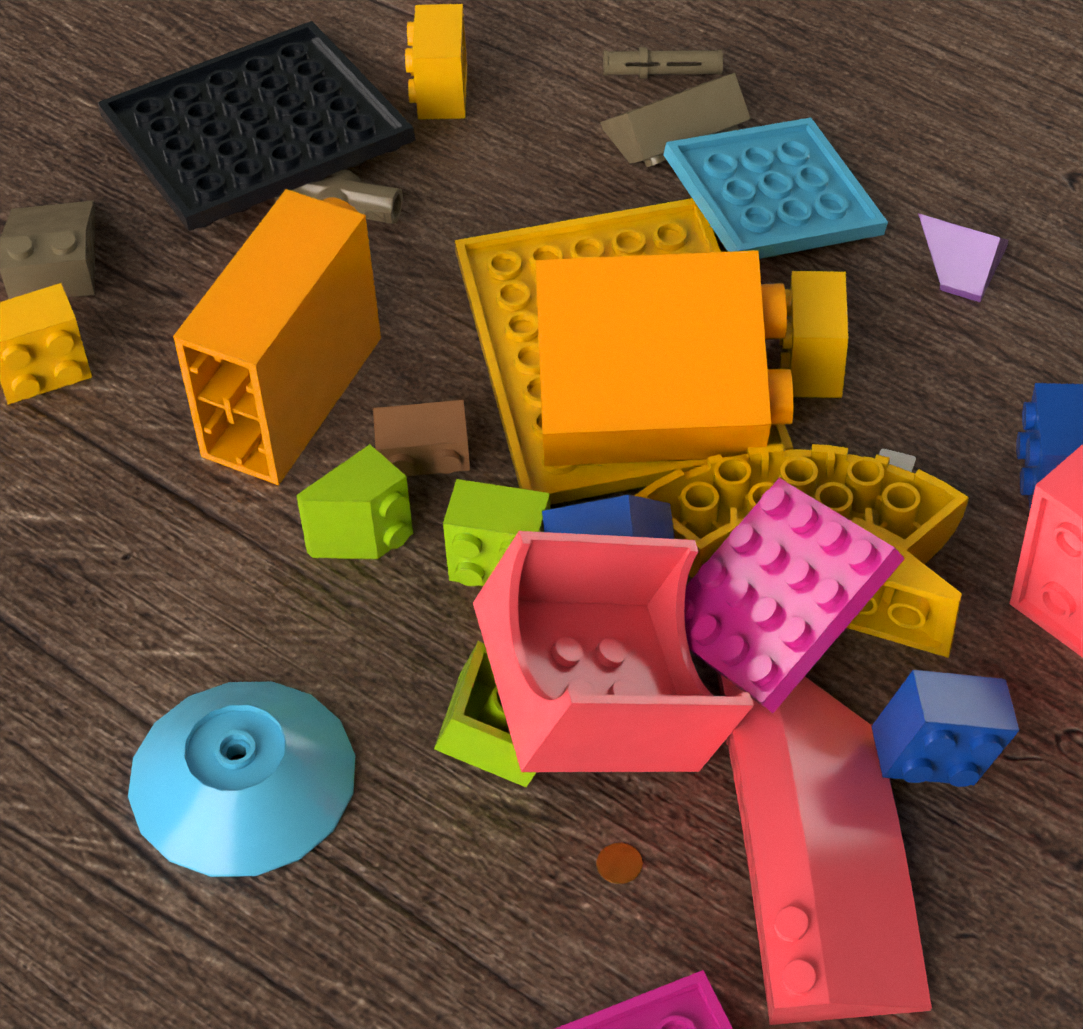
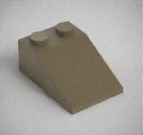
[0,200,95,299]

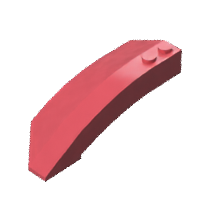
[717,672,932,1025]

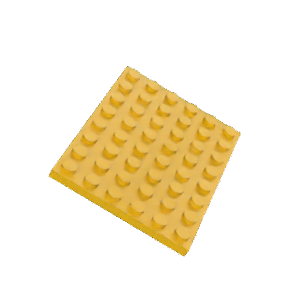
[455,198,793,505]

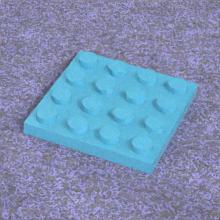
[664,118,888,259]

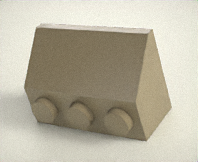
[600,72,751,167]

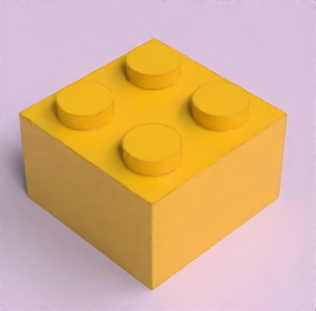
[405,4,468,119]
[779,271,849,398]
[0,283,92,405]

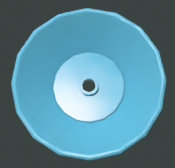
[128,681,356,877]

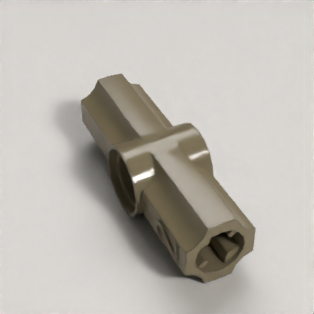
[274,169,403,224]

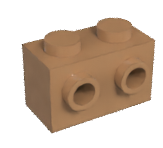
[373,400,470,477]

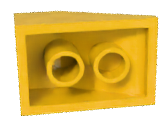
[846,520,962,658]

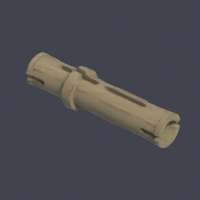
[603,47,723,79]

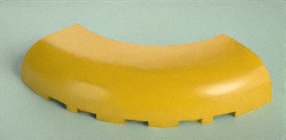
[634,444,969,578]

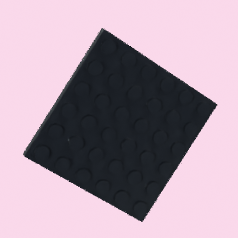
[97,21,416,231]

